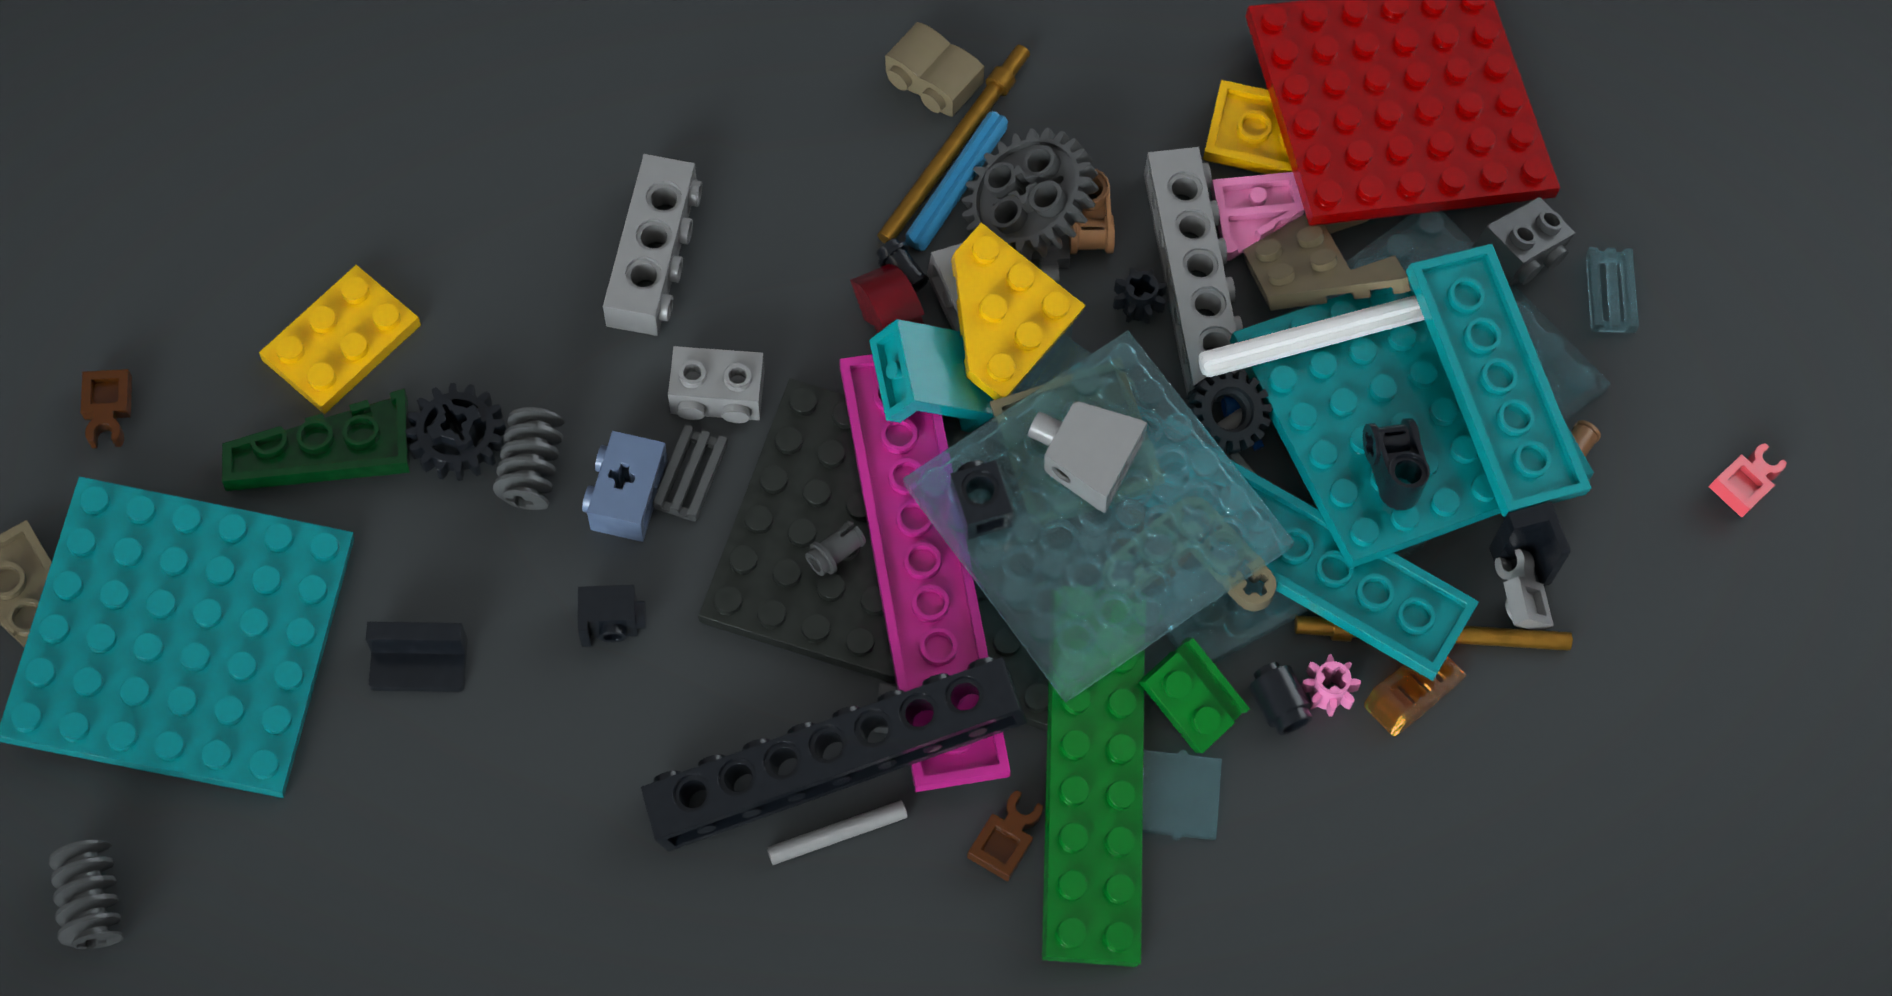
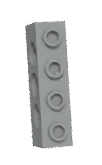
[603,154,703,336]

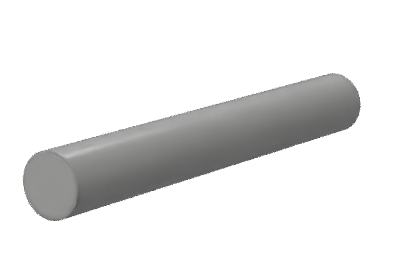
[767,800,908,865]

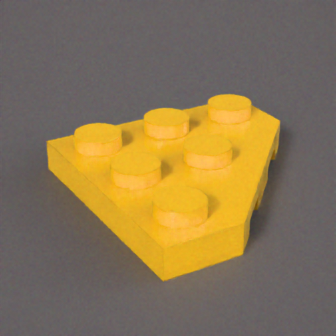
[951,223,1086,400]

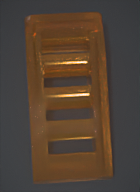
[1364,656,1467,737]

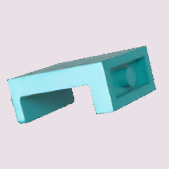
[869,319,994,433]

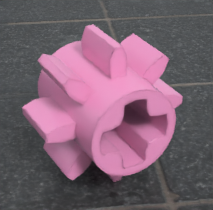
[1301,654,1361,717]

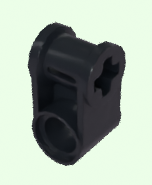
[1363,418,1430,510]

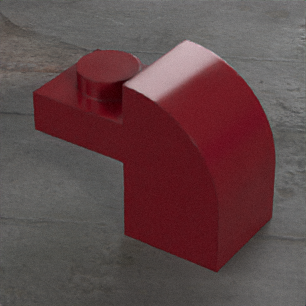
[850,264,925,333]

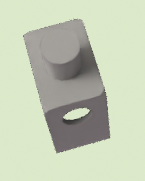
[1028,402,1147,513]

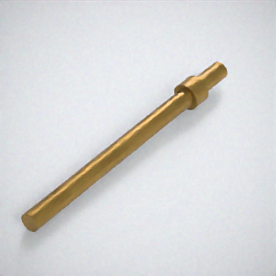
[877,45,1030,243]
[1294,615,1573,651]

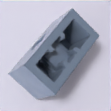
[582,431,668,542]

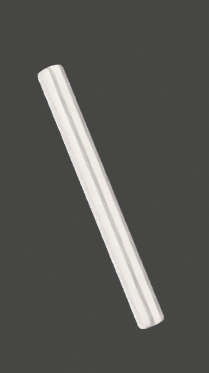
[1198,295,1425,377]

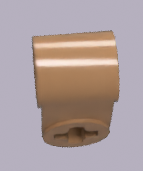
[1069,169,1115,255]

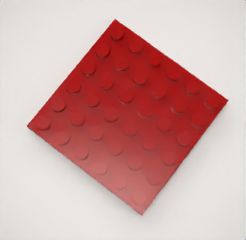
[1245,0,1560,226]

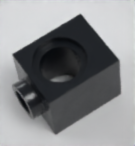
[950,460,1013,540]

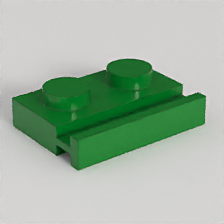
[1138,637,1250,753]

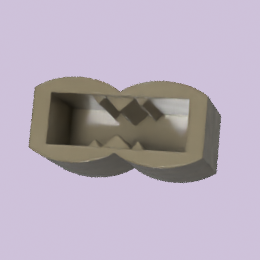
[885,22,984,117]

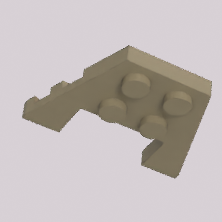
[1243,214,1411,311]

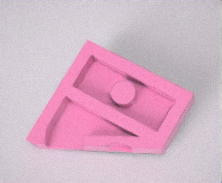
[1210,172,1304,261]

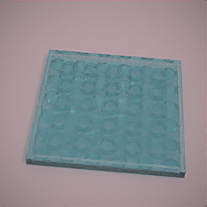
[903,330,1294,703]

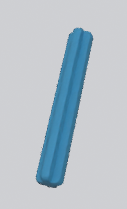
[905,111,1008,251]

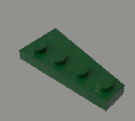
[222,388,410,491]

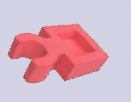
[1709,443,1787,518]

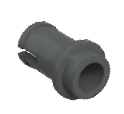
[805,520,866,576]

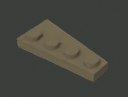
[0,520,52,647]

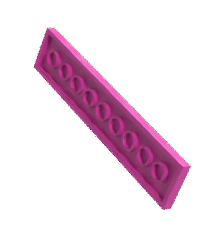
[840,354,1011,792]

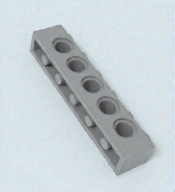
[1144,147,1250,403]

